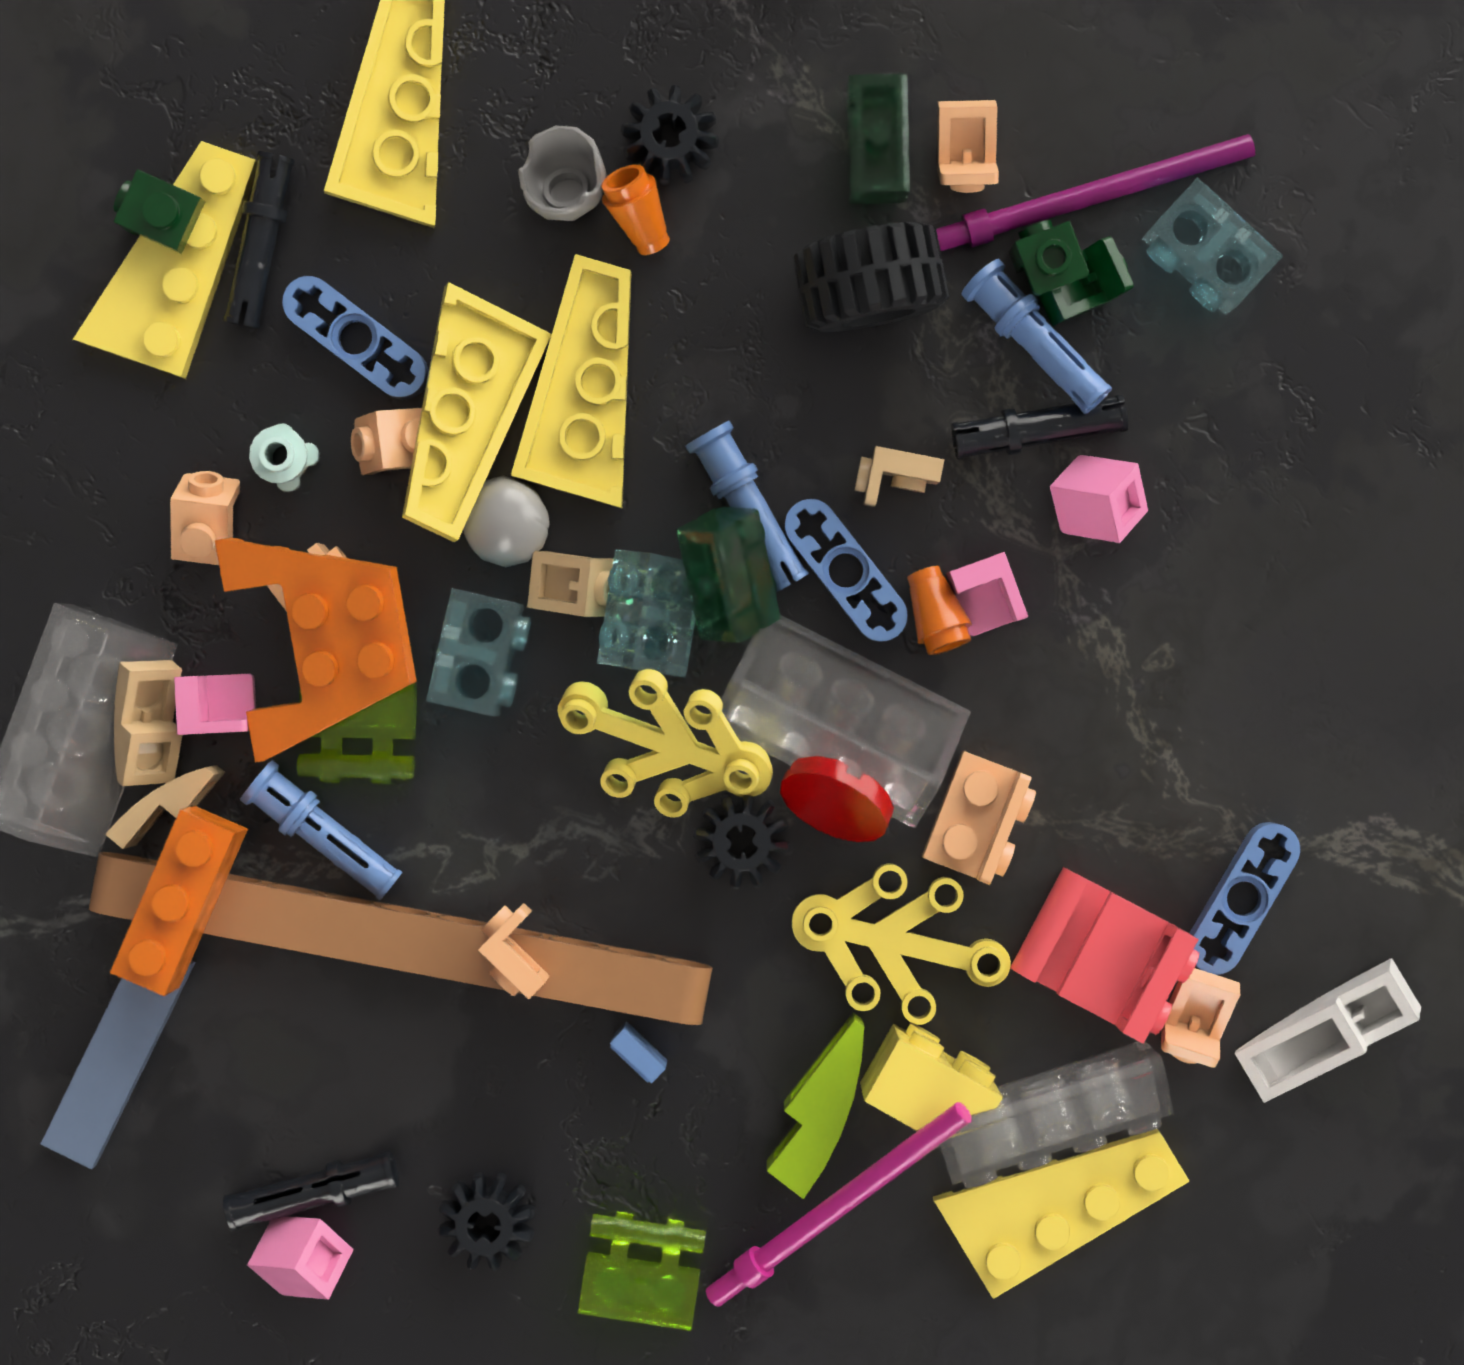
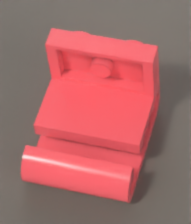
[1010,867,1199,1044]

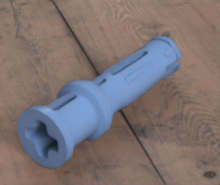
[961,259,1112,414]
[685,420,809,592]
[240,760,403,901]

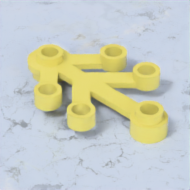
[558,669,773,818]
[792,863,1011,1025]

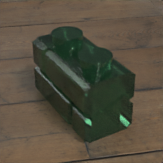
[847,73,910,204]
[676,507,781,643]

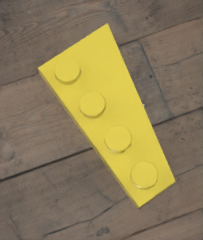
[324,0,445,228]
[73,141,257,379]
[511,254,632,509]
[402,282,552,542]
[933,1128,1190,1299]

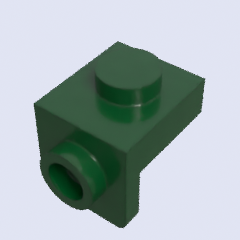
[113,169,205,254]
[1009,220,1089,296]
[1039,236,1134,326]

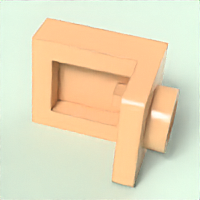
[937,100,999,193]
[351,408,422,475]
[170,471,240,565]
[478,903,550,999]
[1161,968,1240,1068]

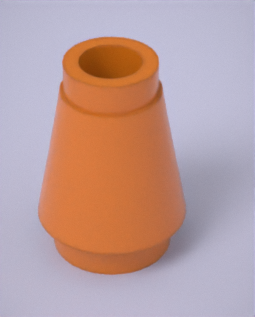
[601,165,670,255]
[907,566,972,655]

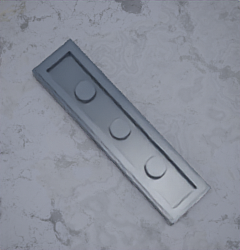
[41,960,196,1169]

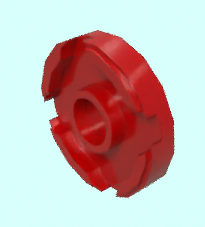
[780,756,894,842]

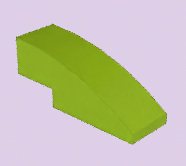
[767,1012,864,1199]

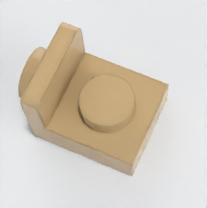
[855,446,944,507]
[527,551,622,617]

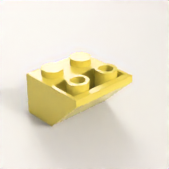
[860,1023,1003,1130]

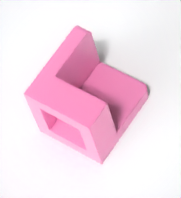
[1050,455,1148,543]
[946,552,1028,636]
[174,674,256,735]
[247,1216,354,1300]

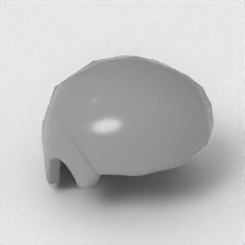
[518,125,607,221]
[463,475,550,568]

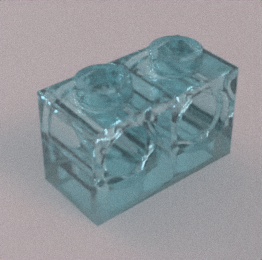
[1142,177,1283,315]
[597,549,704,678]
[426,588,531,717]

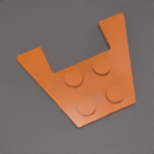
[215,537,417,763]

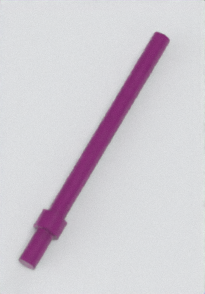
[936,134,1255,252]

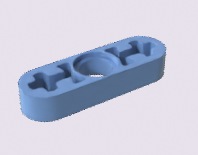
[282,276,429,400]
[785,499,907,642]
[1189,822,1300,975]

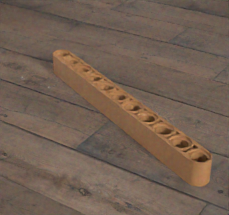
[89,852,713,1025]

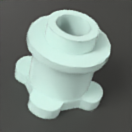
[249,424,320,492]

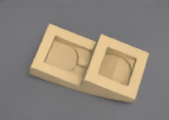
[114,660,183,786]
[105,765,225,849]

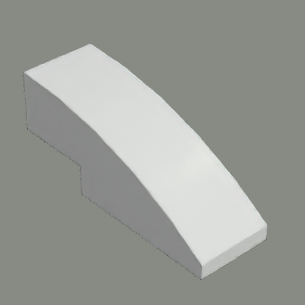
[1235,958,1421,1103]

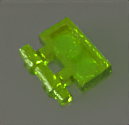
[297,682,417,784]
[578,1211,706,1331]

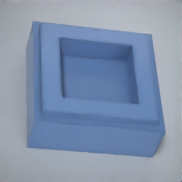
[610,1021,668,1083]

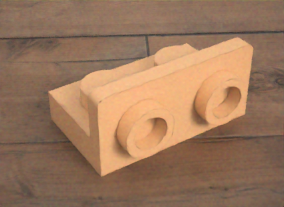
[922,750,1036,885]

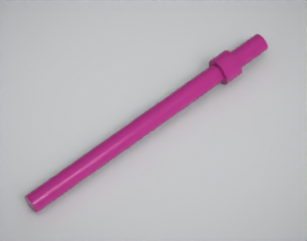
[706,1102,972,1307]

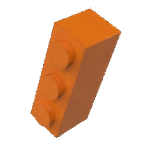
[110,806,248,996]

